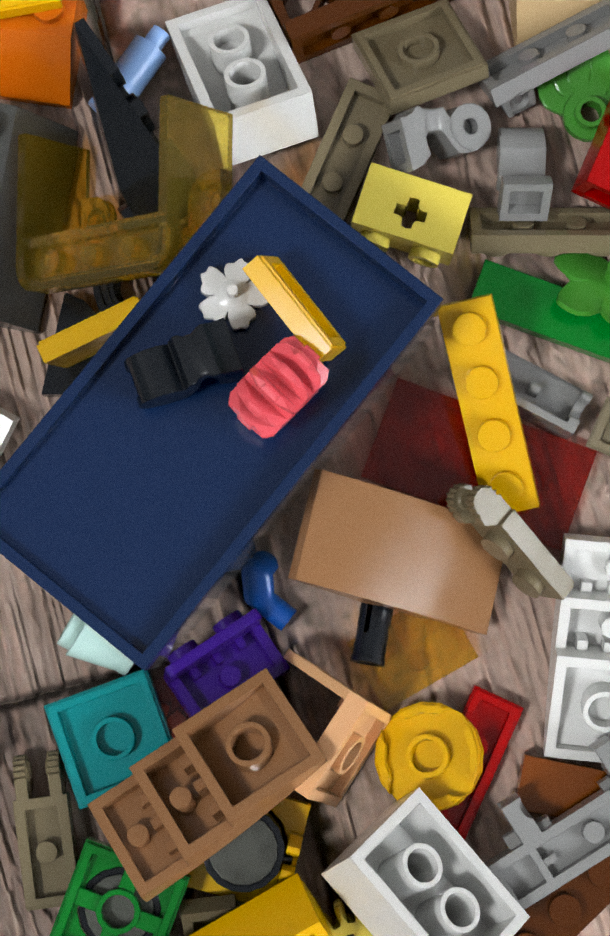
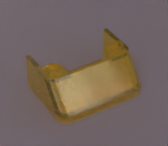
[16,94,233,294]

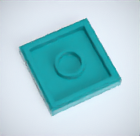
[44,669,173,809]

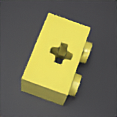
[351,162,473,268]

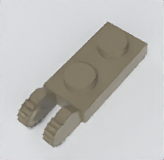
[445,483,574,600]
[12,750,78,911]

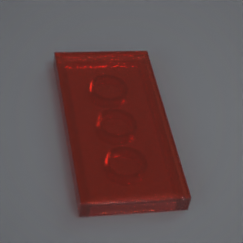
[361,378,597,552]

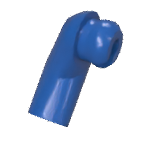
[241,551,297,631]

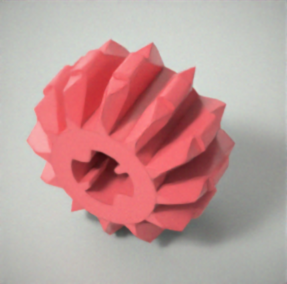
[228,336,329,439]

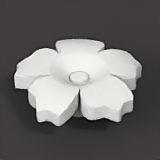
[199,258,268,331]

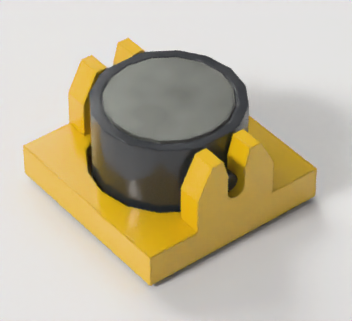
[187,797,311,903]

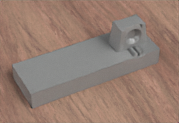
[478,0,610,118]

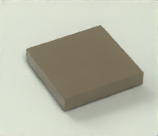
[351,0,489,116]

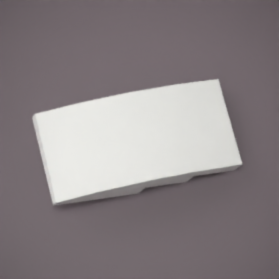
[543,533,610,763]

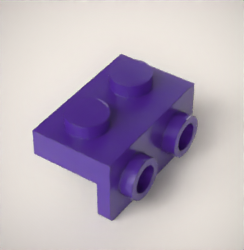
[163,608,290,717]

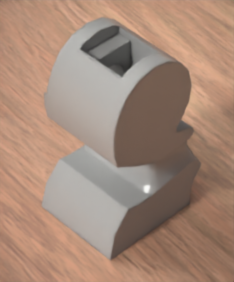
[381,103,491,173]
[496,128,554,221]

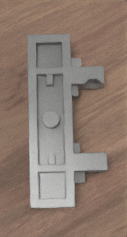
[485,734,610,910]

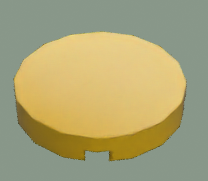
[375,702,484,811]

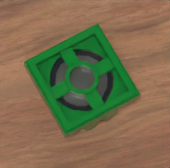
[50,836,191,936]

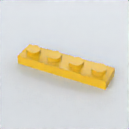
[438,293,540,512]

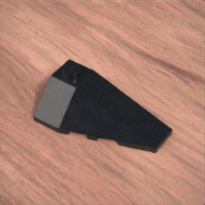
[74,18,207,239]

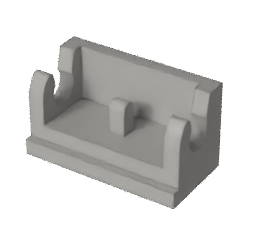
[505,349,593,441]

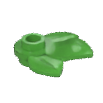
[536,50,610,142]
[554,253,610,323]

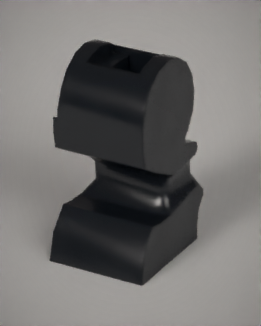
[124,318,245,409]

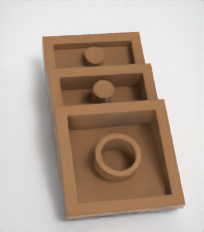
[288,469,503,635]
[87,668,327,902]

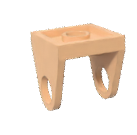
[283,648,393,807]

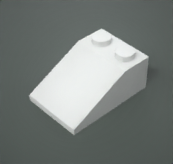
[165,0,319,170]

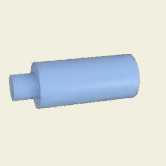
[88,25,170,113]

